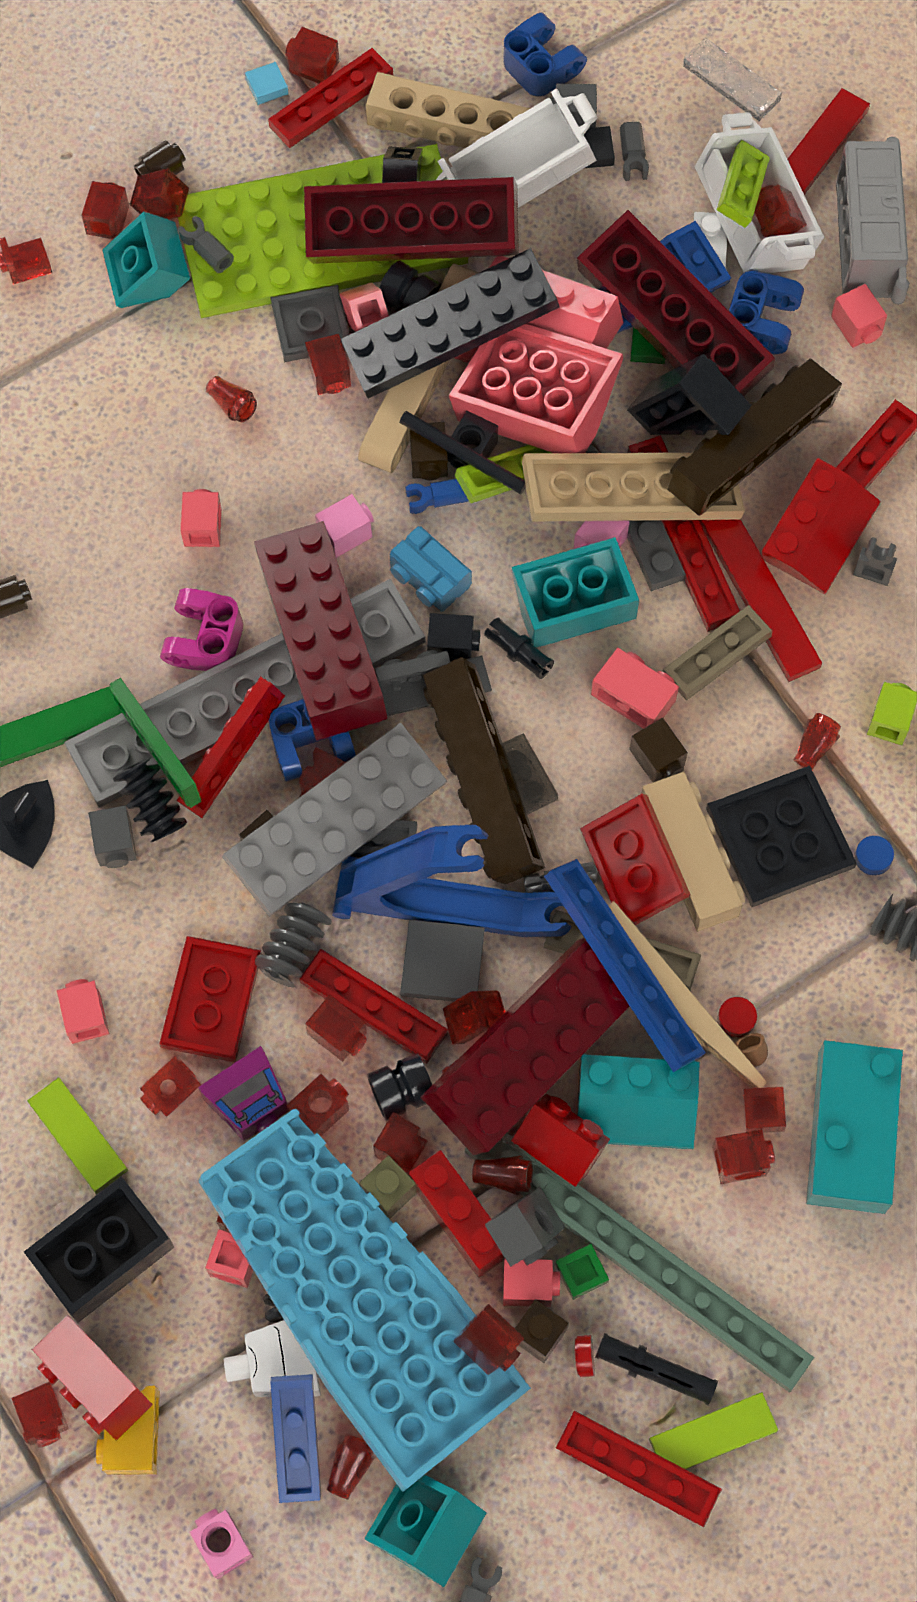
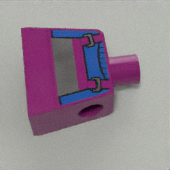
[198,1046,289,1140]

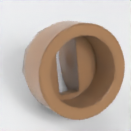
[735,1033,768,1067]

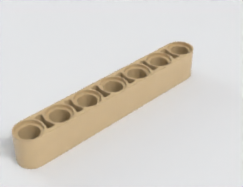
[358,264,479,473]

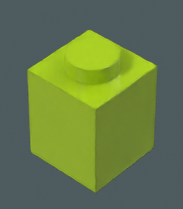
[867,682,917,745]

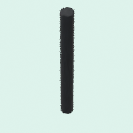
[399,411,526,495]

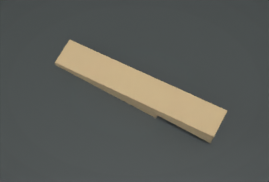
[609,901,767,1094]

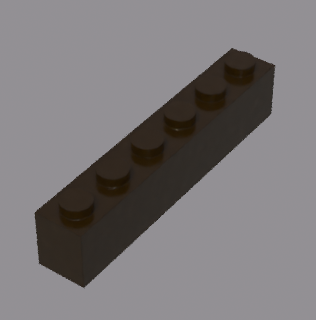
[667,358,842,516]
[423,657,545,885]

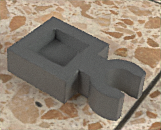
[853,538,897,586]

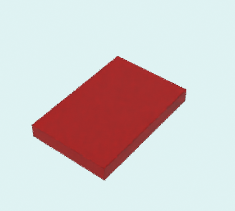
[580,793,691,926]
[159,936,262,1063]

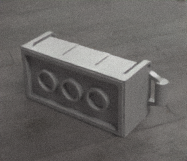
[836,136,910,305]

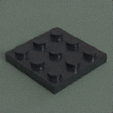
[706,765,857,908]

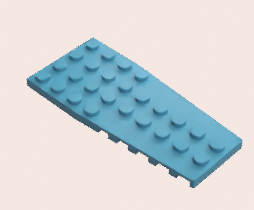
[198,1109,531,1492]

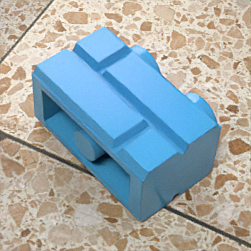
[390,526,472,612]

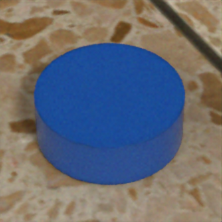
[855,836,894,875]

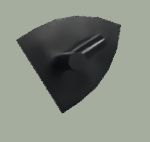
[0,780,55,869]

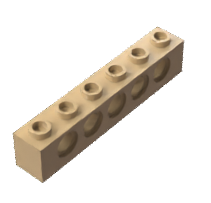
[366,72,531,148]

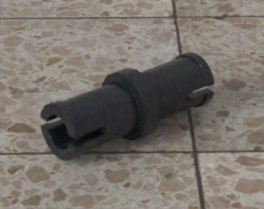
[484,617,554,679]

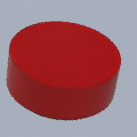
[717,997,757,1038]
[575,1335,595,1377]

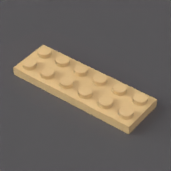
[522,453,745,522]

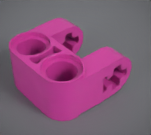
[160,588,244,671]

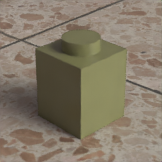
[359,1155,417,1219]

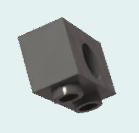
[485,1187,565,1267]

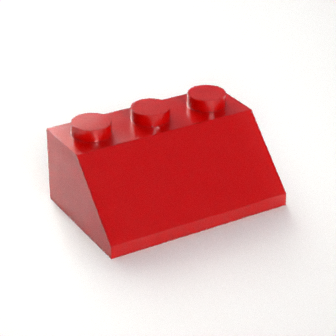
[762,458,881,595]

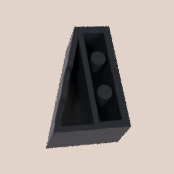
[627,354,752,435]

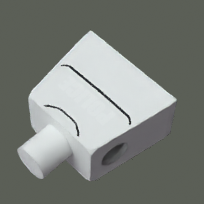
[224,1320,321,1397]

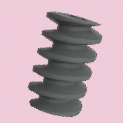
[870,894,917,962]
[255,903,332,988]

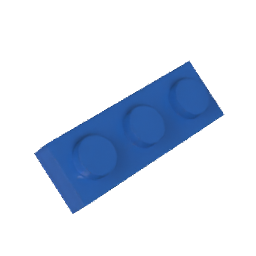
[270,1374,321,1503]

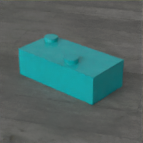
[806,1040,903,1214]

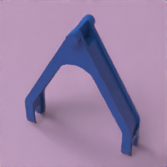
[332,825,572,937]

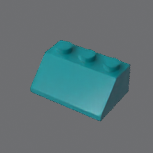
[512,537,639,648]
[577,1054,700,1150]

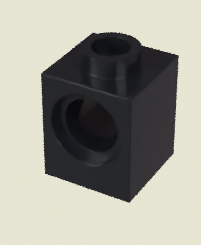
[447,411,498,469]
[427,613,480,662]

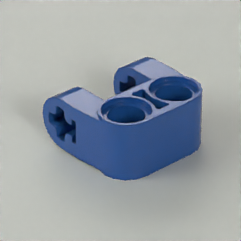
[503,12,587,97]
[729,271,804,354]
[269,699,356,782]

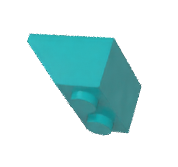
[102,211,190,308]
[364,1475,487,1587]

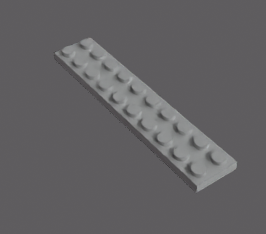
[64,579,426,808]

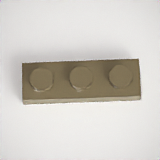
[663,605,772,701]

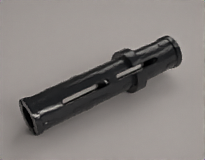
[595,1333,718,1405]

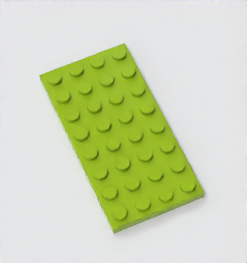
[173,144,469,318]

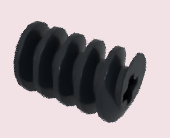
[113,757,187,842]

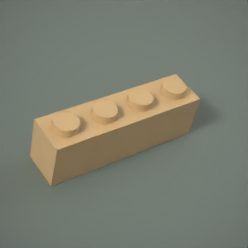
[641,772,745,932]

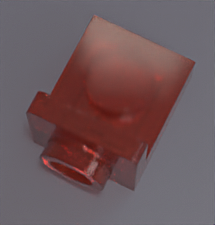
[0,237,52,284]
[442,990,505,1045]
[12,1382,69,1448]

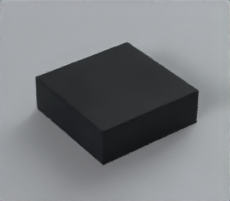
[583,126,615,169]

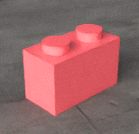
[591,647,679,729]

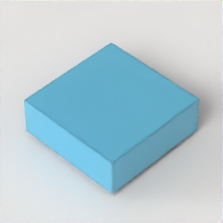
[245,62,289,105]

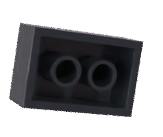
[24,1176,174,1323]

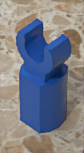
[405,478,469,514]

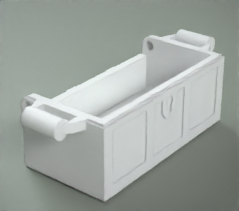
[436,88,598,208]
[695,112,824,274]

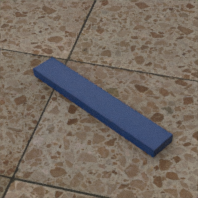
[544,859,706,1072]

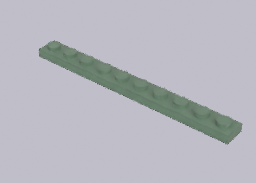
[465,1132,815,1393]

